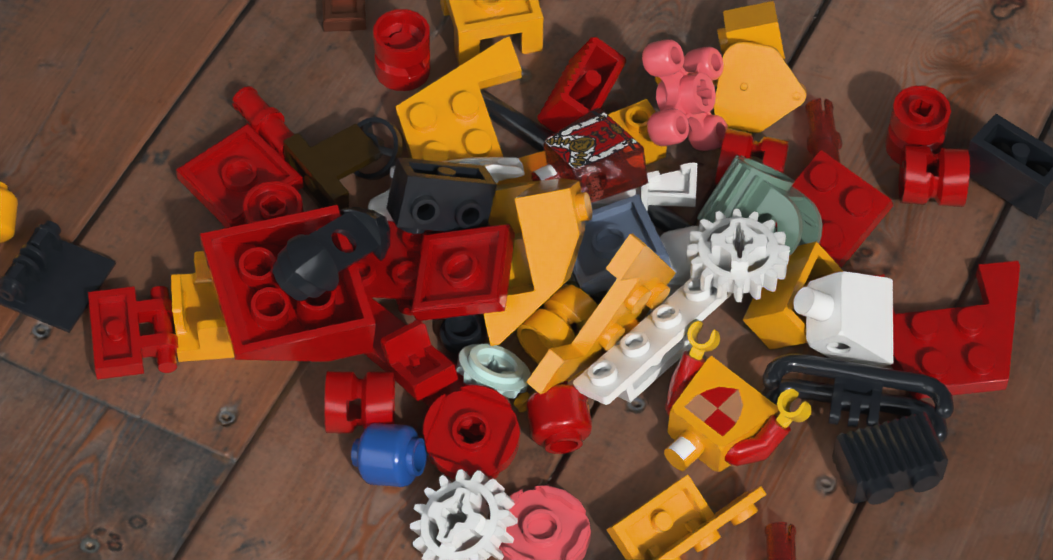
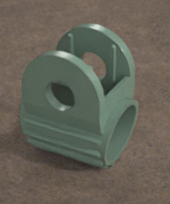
[697,155,823,257]

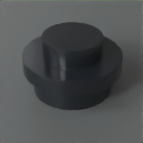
[440,314,487,354]

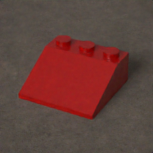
[200,205,376,362]

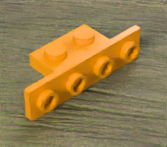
[606,475,766,560]

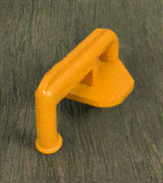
[655,41,807,133]

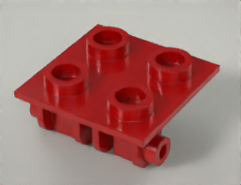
[350,221,443,316]

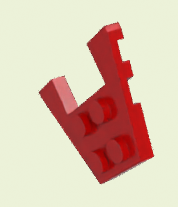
[873,260,1020,399]

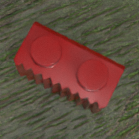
[537,37,627,134]

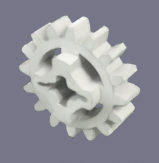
[686,209,790,302]
[410,469,518,560]

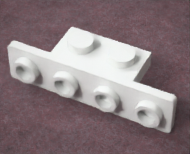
[573,278,732,405]

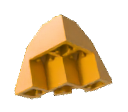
[484,178,592,346]

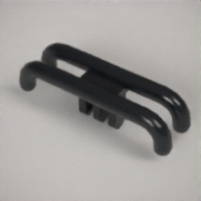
[762,353,954,443]

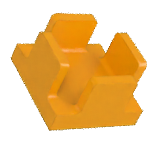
[171,251,235,362]

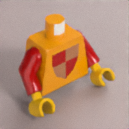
[664,321,811,472]

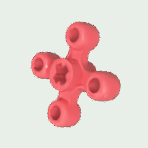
[642,39,728,151]

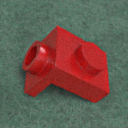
[381,319,458,401]

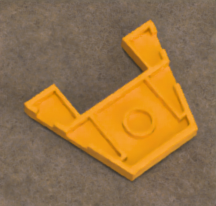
[395,37,558,185]
[526,233,676,394]

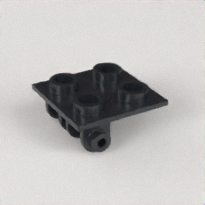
[0,220,116,333]

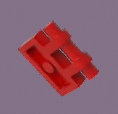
[88,286,179,380]

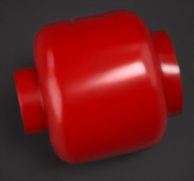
[527,381,592,454]

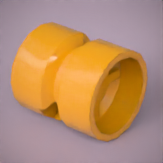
[517,284,598,365]

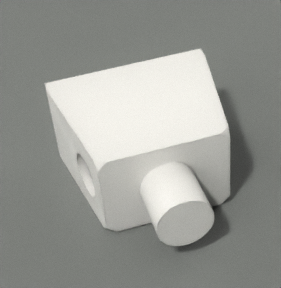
[794,271,893,367]

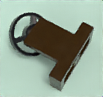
[283,117,402,215]

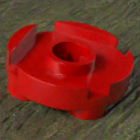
[423,385,520,480]

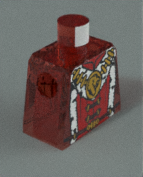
[531,107,648,203]

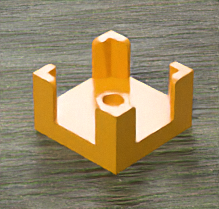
[440,0,544,66]

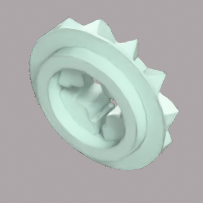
[456,344,531,399]

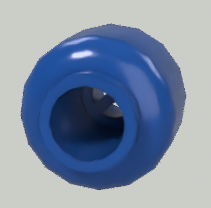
[351,423,427,487]

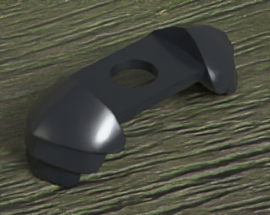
[272,207,390,301]

